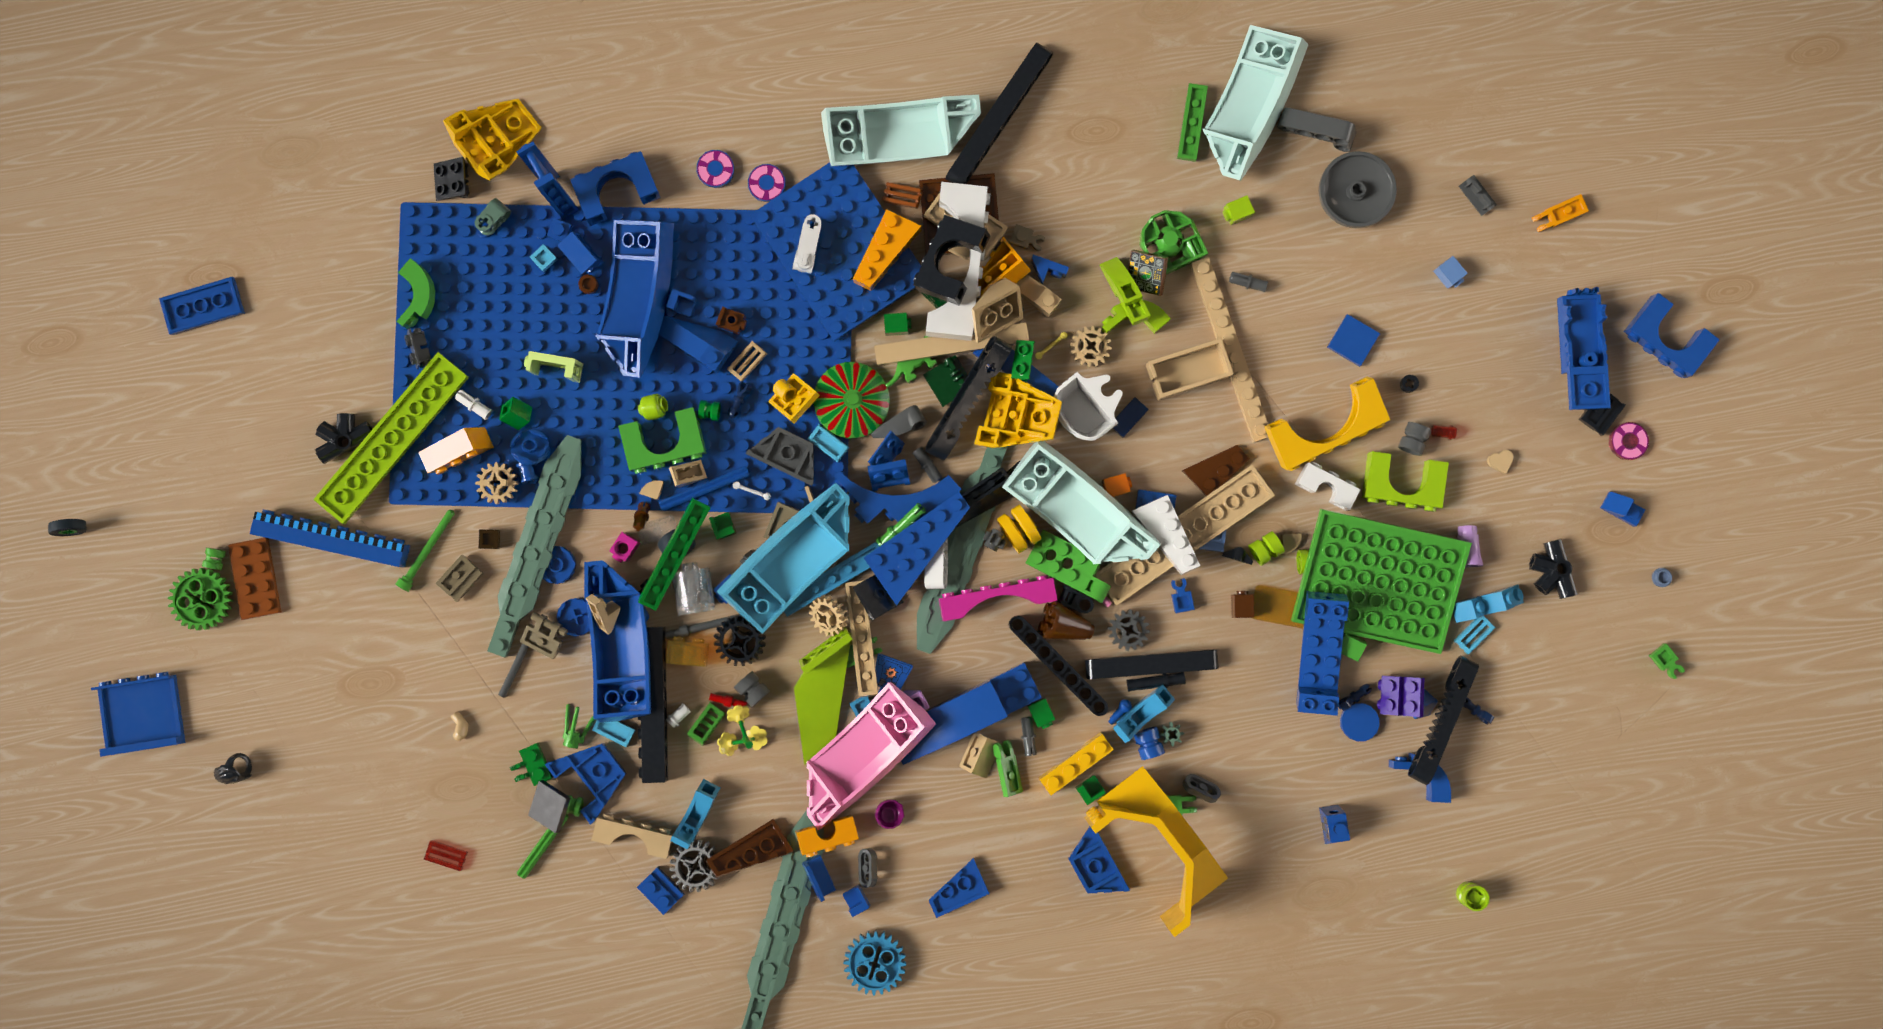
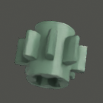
[1159,722,1184,746]

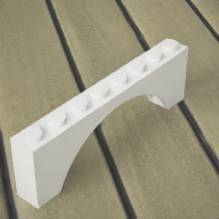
[926,182,991,341]

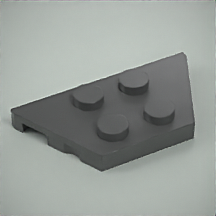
[746,427,814,486]

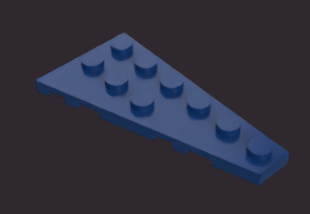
[864,492,970,606]

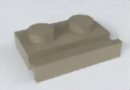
[436,555,484,602]

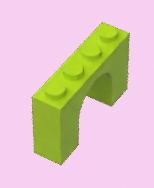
[1362,451,1449,512]

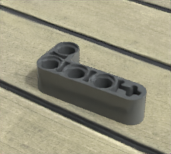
[1277,108,1357,152]

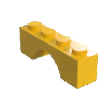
[1038,732,1114,795]

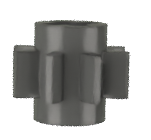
[983,528,1007,552]

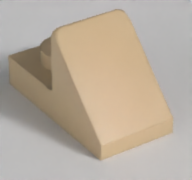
[586,594,621,635]

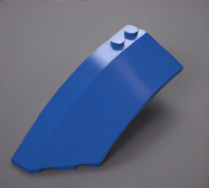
[594,220,674,377]
[584,560,651,723]

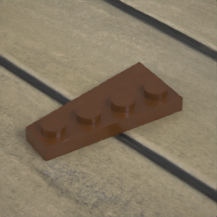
[706,819,794,878]

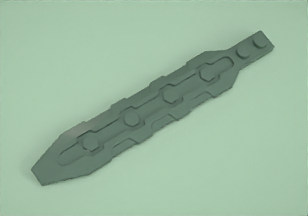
[487,435,582,658]
[917,446,1008,654]
[741,810,824,1029]

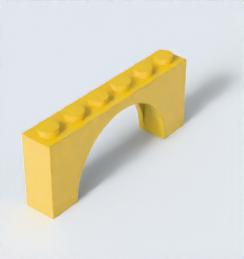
[1264,376,1390,471]

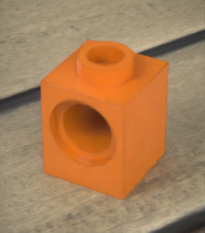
[1102,473,1132,497]

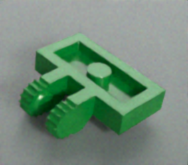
[509,743,553,786]

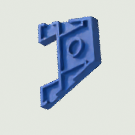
[545,743,627,825]

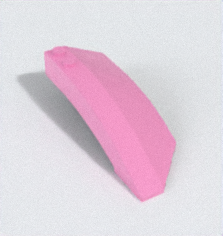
[807,682,936,830]

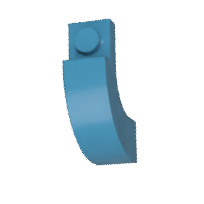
[1113,685,1175,743]
[670,779,721,850]

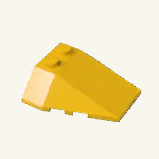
[443,99,541,181]
[974,372,1062,448]

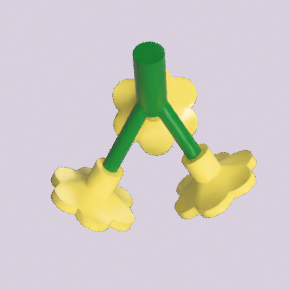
[717,705,768,756]

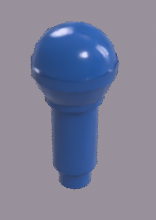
[1108,699,1132,725]

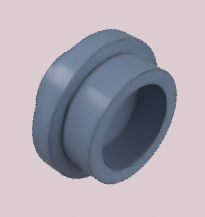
[1652,568,1672,587]

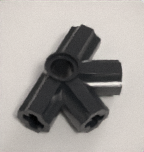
[315,413,373,464]
[1529,539,1578,599]

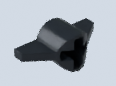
[1222,547,1253,565]

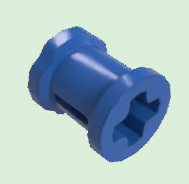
[516,463,538,483]

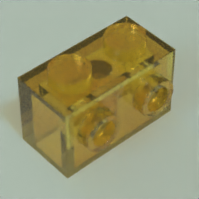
[666,636,709,667]

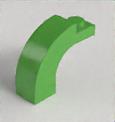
[396,258,435,329]

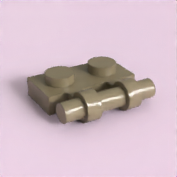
[520,612,568,659]

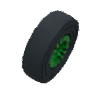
[48,519,87,537]

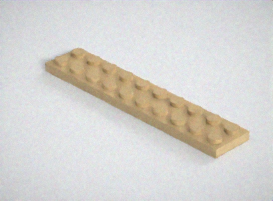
[1095,464,1275,606]

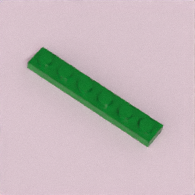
[638,498,711,611]

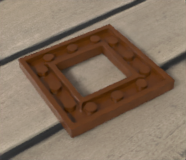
[919,173,1001,255]

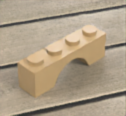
[591,814,674,859]

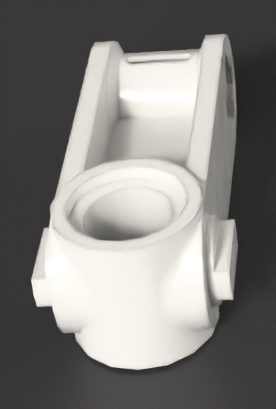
[792,214,821,273]

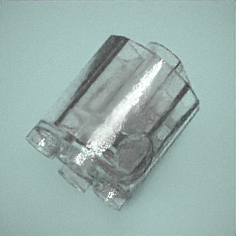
[672,562,715,616]

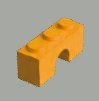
[795,815,859,857]

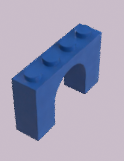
[570,151,661,226]
[1623,293,1720,378]

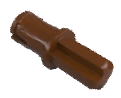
[633,502,651,532]

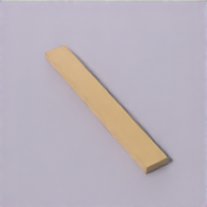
[874,322,1029,365]

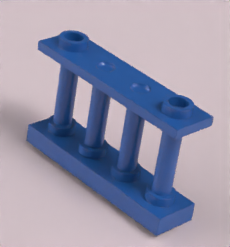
[516,142,579,219]

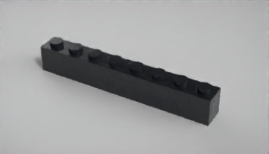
[638,627,668,783]

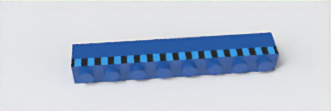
[250,509,411,568]

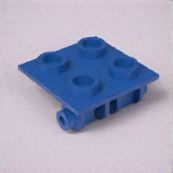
[868,430,905,466]

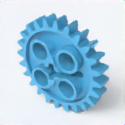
[843,930,907,996]

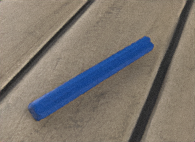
[659,466,750,511]

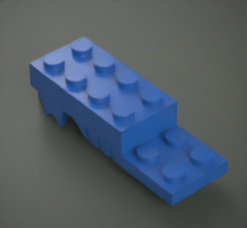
[1557,287,1611,410]

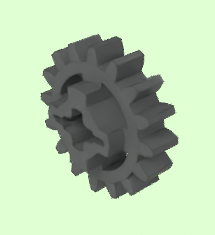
[1107,609,1150,651]

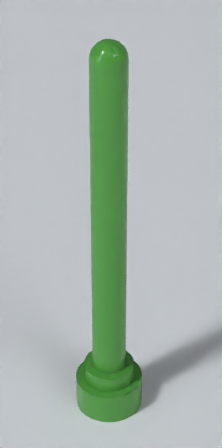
[395,510,454,592]

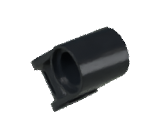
[1057,585,1094,614]

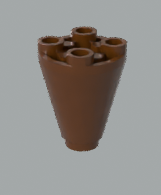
[1038,601,1095,640]

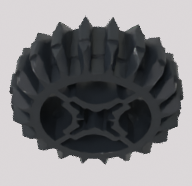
[714,614,766,666]

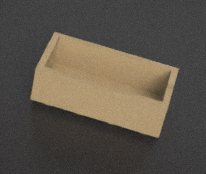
[1146,338,1234,401]

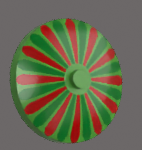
[813,362,890,439]

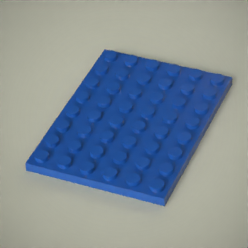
[750,162,921,342]

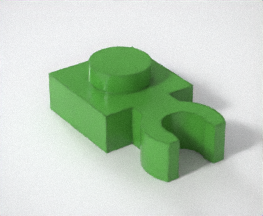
[1649,643,1685,679]

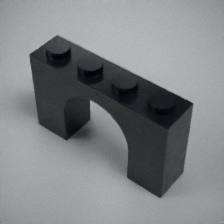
[913,215,990,306]

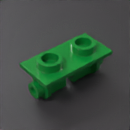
[1011,340,1035,381]

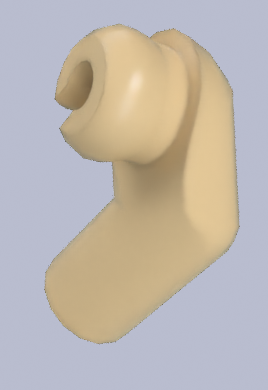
[451,711,469,741]

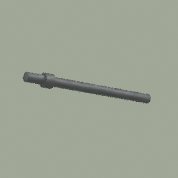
[665,614,742,639]

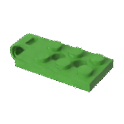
[1026,530,1111,603]

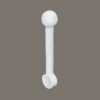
[733,482,771,500]

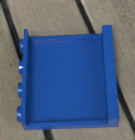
[91,672,186,757]

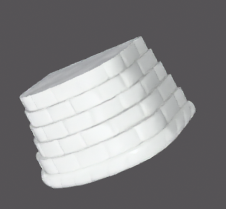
[1054,372,1122,441]

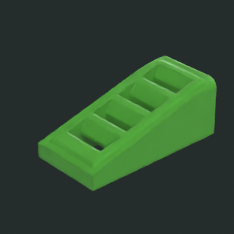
[687,702,726,746]

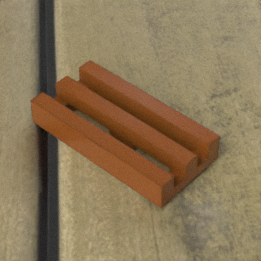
[882,182,923,209]

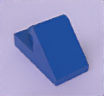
[1031,254,1069,285]
[1600,491,1645,527]

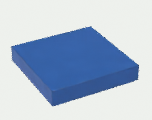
[1327,314,1380,367]

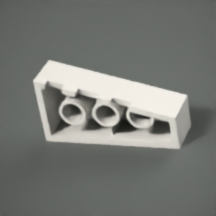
[1131,495,1200,575]

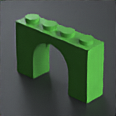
[618,407,707,474]

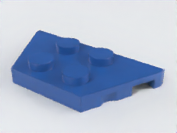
[1068,826,1130,894]

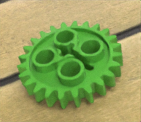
[167,568,233,630]

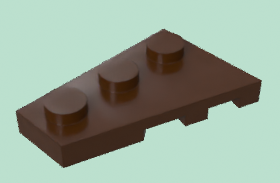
[1182,445,1250,496]

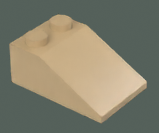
[972,278,1023,343]

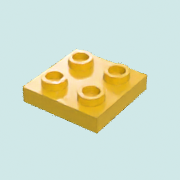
[768,373,820,424]

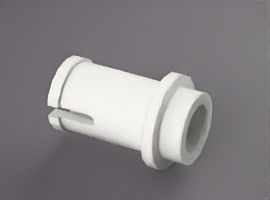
[666,703,691,728]

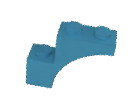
[1453,584,1524,623]

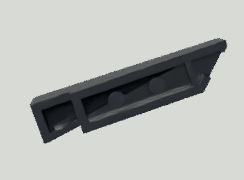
[955,460,1021,528]

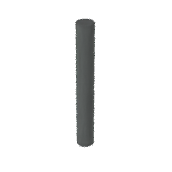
[498,643,529,698]

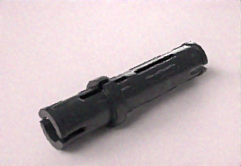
[1126,672,1186,692]

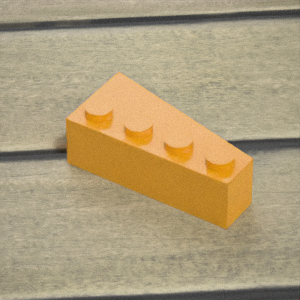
[853,209,922,291]

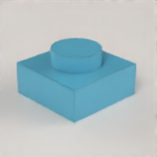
[530,244,558,272]

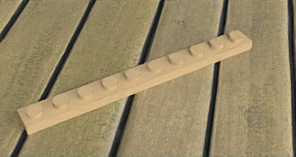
[1190,257,1268,443]

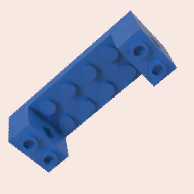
[1296,591,1349,716]

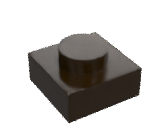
[478,529,500,549]

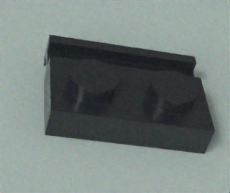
[1578,393,1626,436]

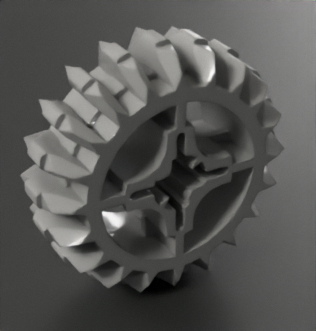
[669,839,719,892]

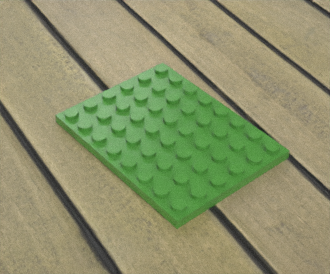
[1291,509,1472,654]

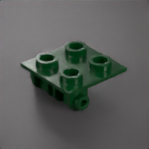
[923,355,968,407]

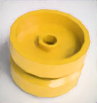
[997,504,1042,554]

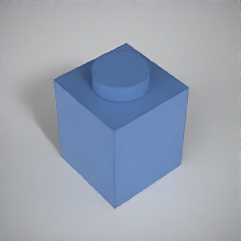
[1433,256,1468,289]

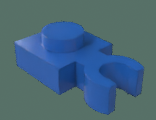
[1171,578,1195,613]

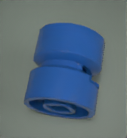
[1134,726,1165,760]

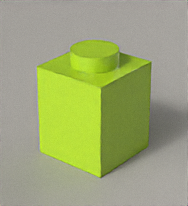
[1223,195,1255,225]

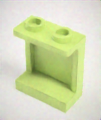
[524,351,583,383]

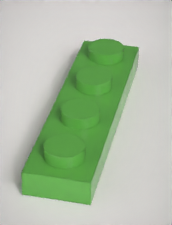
[1177,83,1208,162]

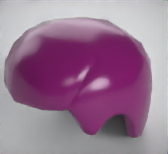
[875,799,905,829]

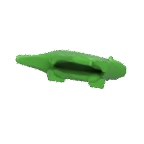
[885,335,937,387]

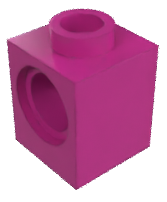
[609,532,641,563]

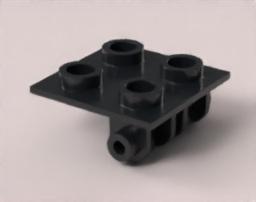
[434,157,470,201]

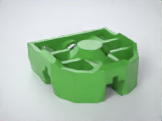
[1139,210,1208,275]

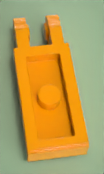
[1532,194,1589,232]

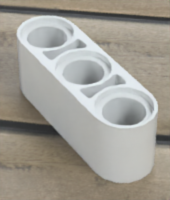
[924,538,948,589]

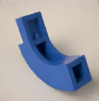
[1389,753,1451,803]

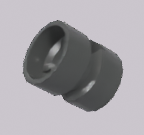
[1398,422,1432,456]
[734,671,770,708]

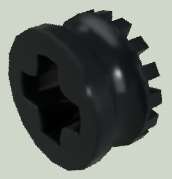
[1400,375,1419,393]

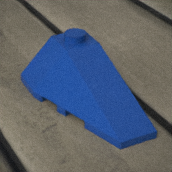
[659,316,739,374]

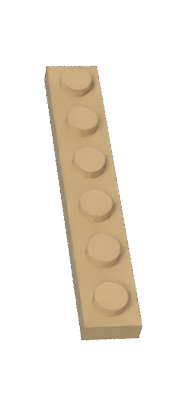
[845,580,879,698]

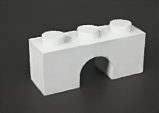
[1295,462,1361,511]

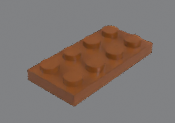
[228,538,282,620]

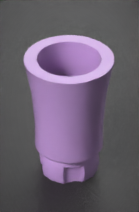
[1457,525,1483,568]

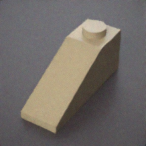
[1016,275,1062,318]

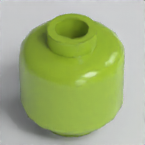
[638,393,668,421]

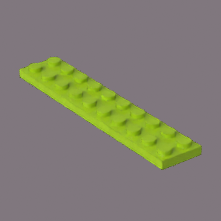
[313,352,469,524]

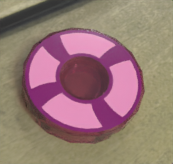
[1609,422,1649,461]

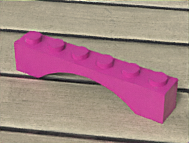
[938,575,1058,621]

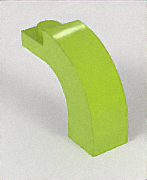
[1101,300,1171,334]

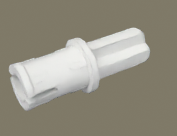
[455,390,493,420]

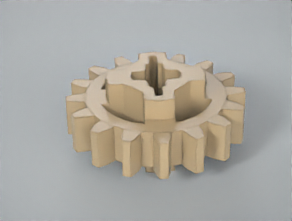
[1070,326,1112,368]
[475,462,519,504]
[809,595,848,636]

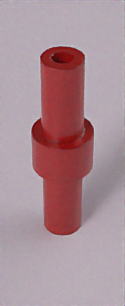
[709,693,748,708]

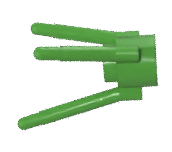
[563,704,595,749]

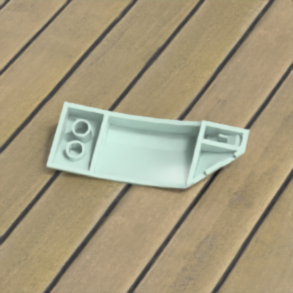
[1203,25,1309,181]
[821,94,981,166]
[1002,441,1161,564]

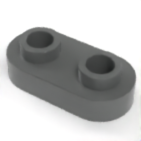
[1183,774,1221,803]
[858,848,878,888]

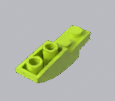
[1099,257,1151,326]

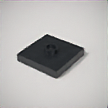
[853,575,904,621]

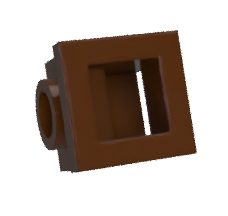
[716,306,747,335]

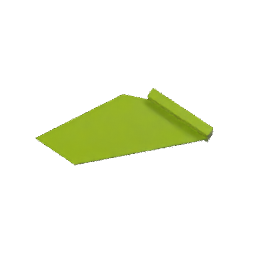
[794,627,853,765]

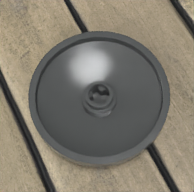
[1318,151,1397,228]

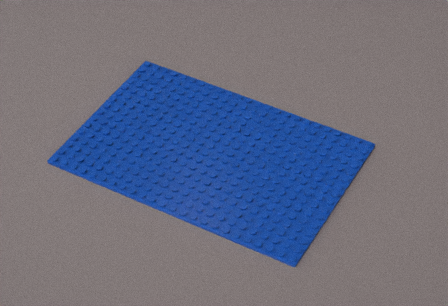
[389,202,852,513]

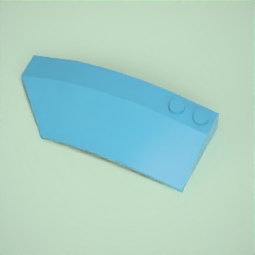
[716,483,850,634]

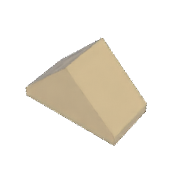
[669,460,707,488]

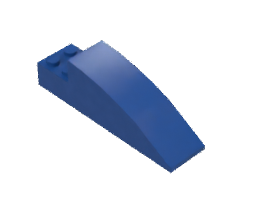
[901,662,1042,765]

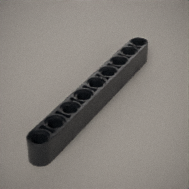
[945,42,1053,184]

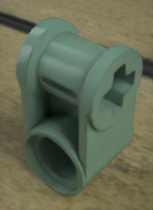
[475,198,511,236]

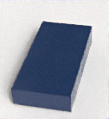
[1112,397,1149,438]

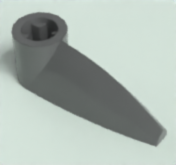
[871,405,927,438]

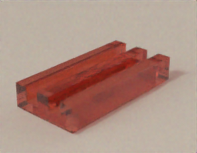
[424,840,468,871]

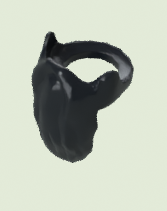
[214,753,252,784]

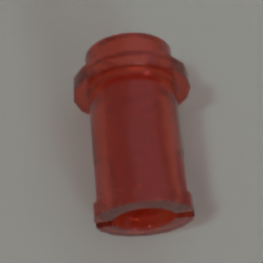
[1431,425,1457,440]

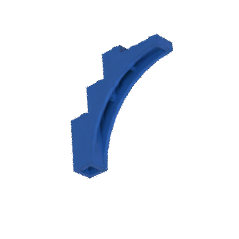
[834,471,961,524]

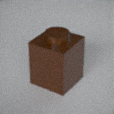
[1231,591,1254,618]

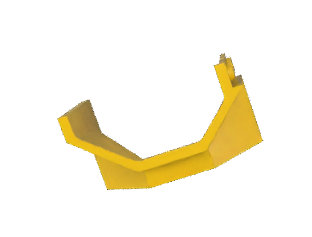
[1084,766,1228,937]

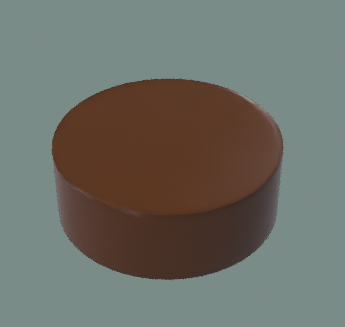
[578,274,599,295]

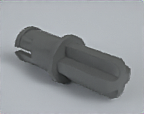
[1229,272,1268,293]
[912,447,942,483]
[1021,717,1037,756]

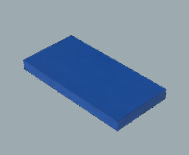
[159,277,245,335]

